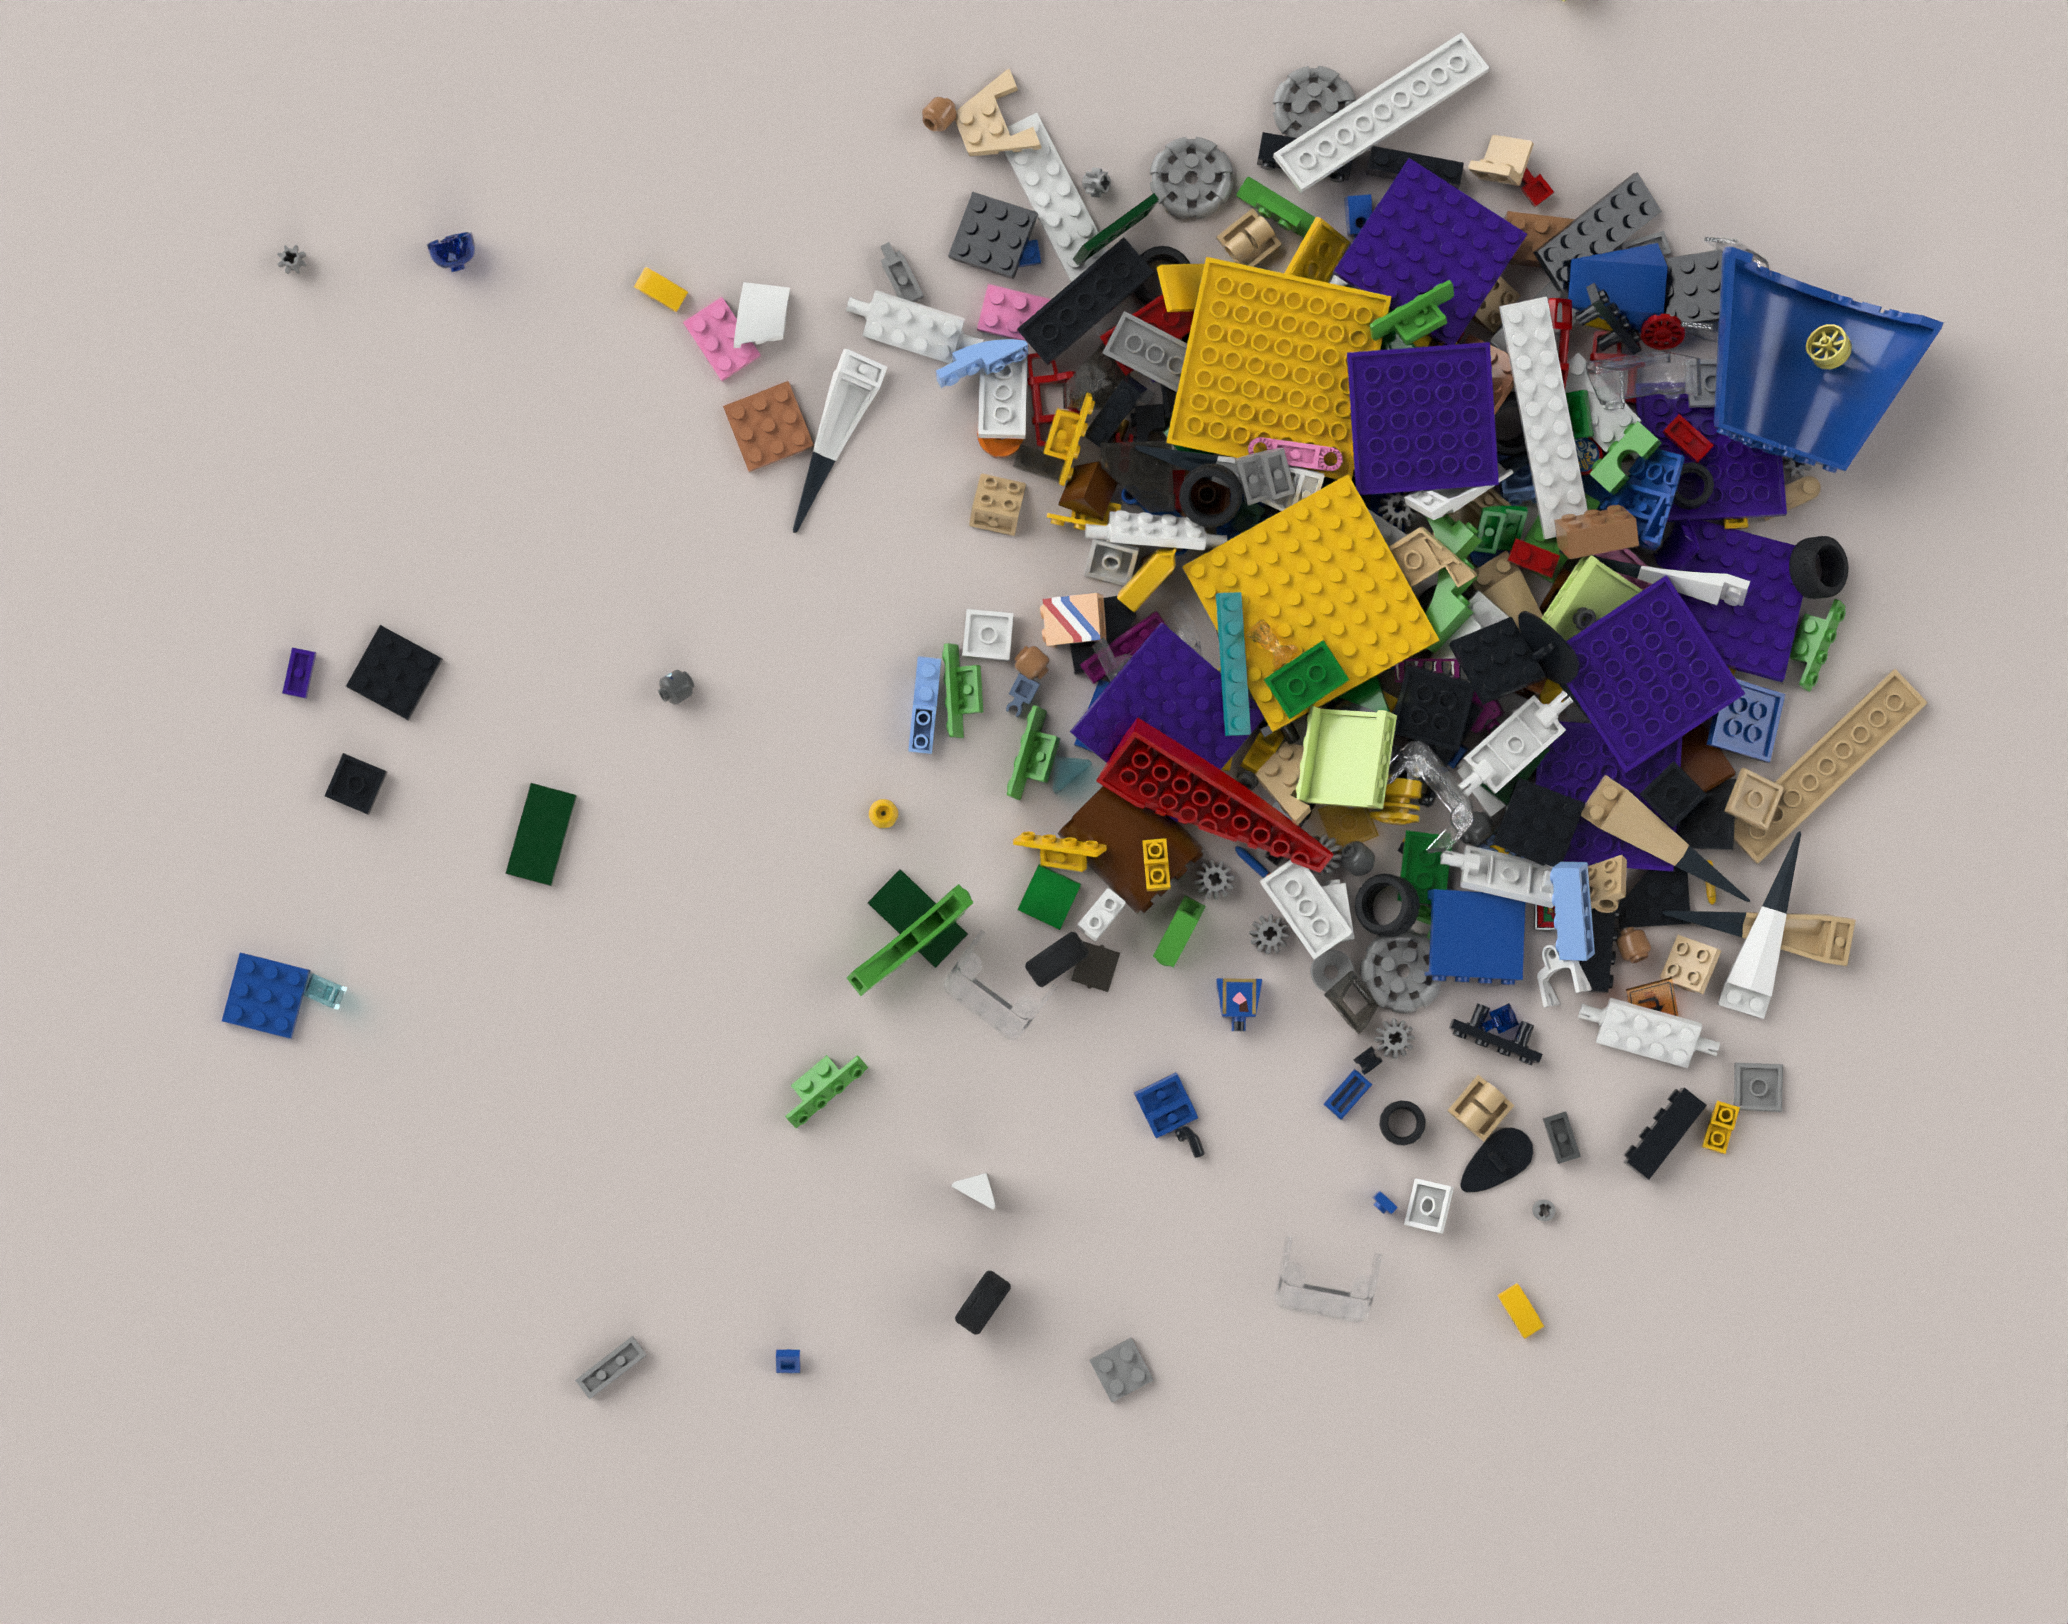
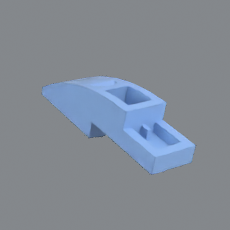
[936,339,1028,388]
[908,656,942,754]

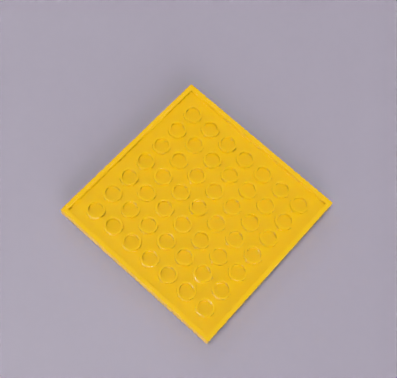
[1166,257,1392,480]
[1182,474,1440,732]

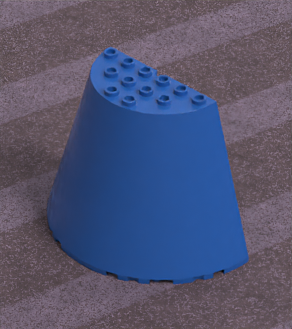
[1714,247,1943,473]

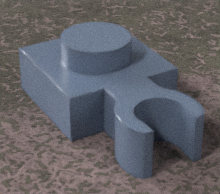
[1006,673,1041,717]

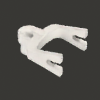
[1537,944,1592,1008]

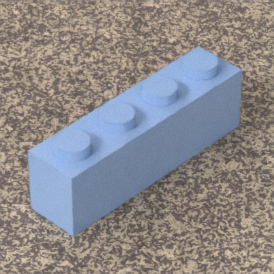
[1550,862,1595,961]

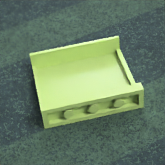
[1541,555,1642,641]
[1296,706,1397,809]

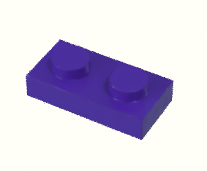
[282,647,317,699]

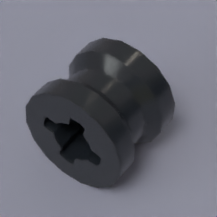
[1353,1046,1383,1075]

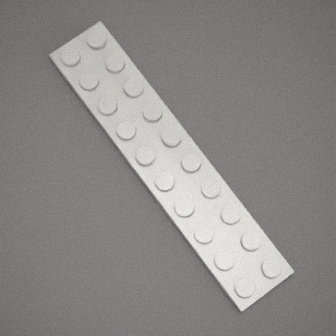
[1273,33,1489,193]
[1004,113,1138,340]
[1499,297,1588,539]

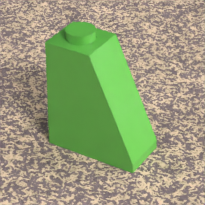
[1153,895,1206,968]

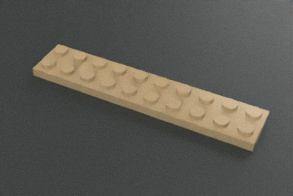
[1734,669,1928,864]

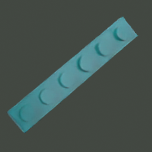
[1216,592,1251,736]

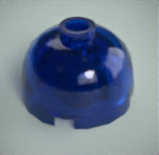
[426,232,475,272]

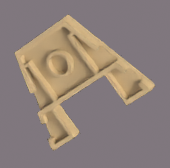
[955,69,1042,157]
[1389,526,1478,588]
[1255,742,1311,826]

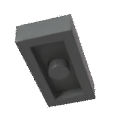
[1543,1111,1581,1164]

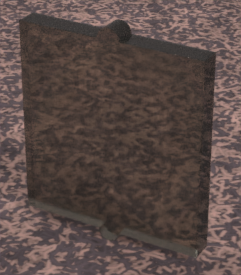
[1071,941,1120,992]

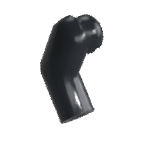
[1418,776,1440,808]
[1175,1126,1205,1158]

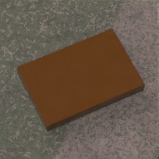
[1680,723,1736,792]

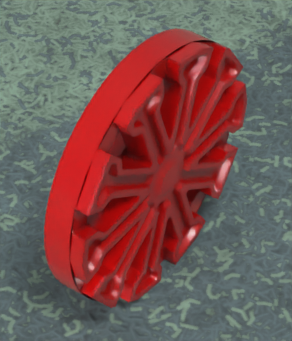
[1641,314,1685,350]

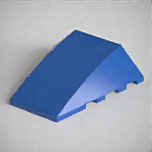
[1568,243,1668,334]
[1600,449,1685,551]

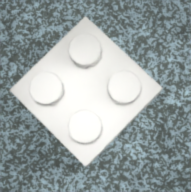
[962,609,1014,661]

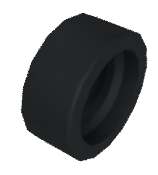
[1673,462,1714,510]
[1379,1100,1426,1146]

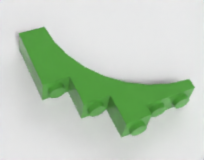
[1425,514,1482,654]
[847,884,974,996]

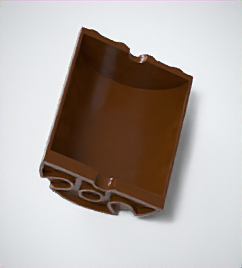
[1058,786,1204,914]

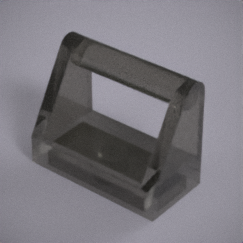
[1324,971,1379,1034]

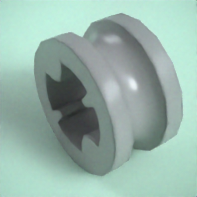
[1532,1199,1555,1221]

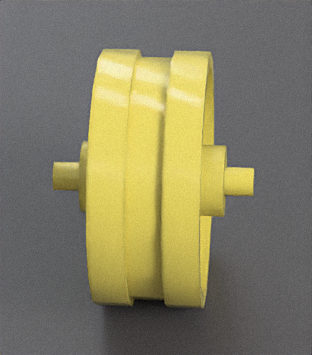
[1806,324,1852,369]

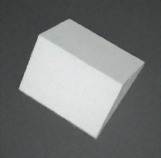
[1084,539,1139,586]
[951,1173,996,1210]
[1404,1178,1454,1234]

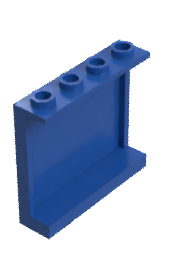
[1425,889,1526,985]

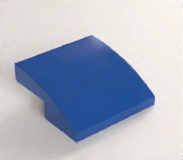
[1134,1072,1198,1138]

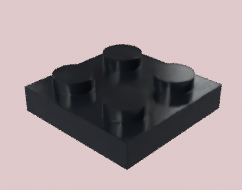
[325,753,388,815]
[1640,761,1707,828]

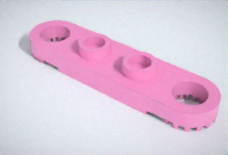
[1248,437,1342,471]

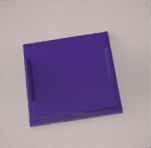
[1654,519,1701,571]

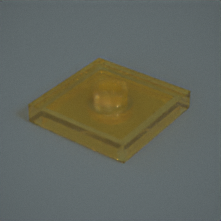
[1317,805,1379,852]

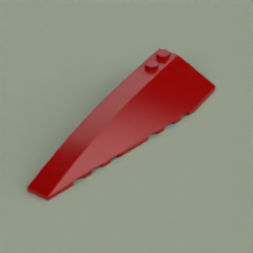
[1096,718,1334,873]

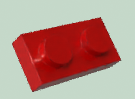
[1662,414,1714,463]
[1507,538,1560,578]

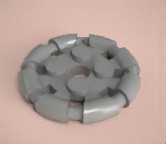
[1273,66,1356,138]
[1150,137,1233,219]
[1360,929,1445,1013]

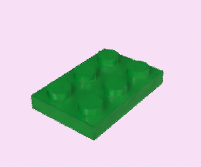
[1264,640,1350,719]
[1397,830,1453,905]

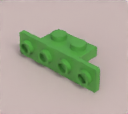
[1236,177,1316,238]
[1370,280,1454,346]
[1789,599,1846,692]
[942,643,983,738]
[1007,705,1061,800]
[785,1055,868,1128]

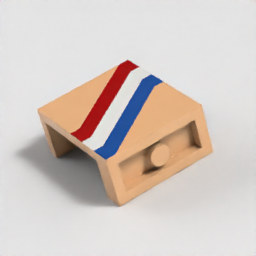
[1040,593,1107,648]

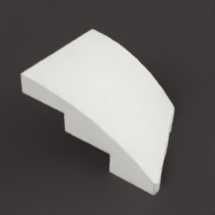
[733,282,790,348]

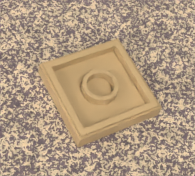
[1725,768,1784,831]

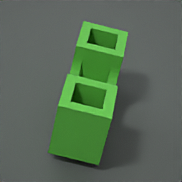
[1590,421,1662,495]

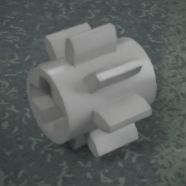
[1082,167,1111,198]
[277,245,307,274]
[1783,457,1812,478]

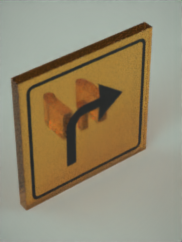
[1626,977,1679,1017]

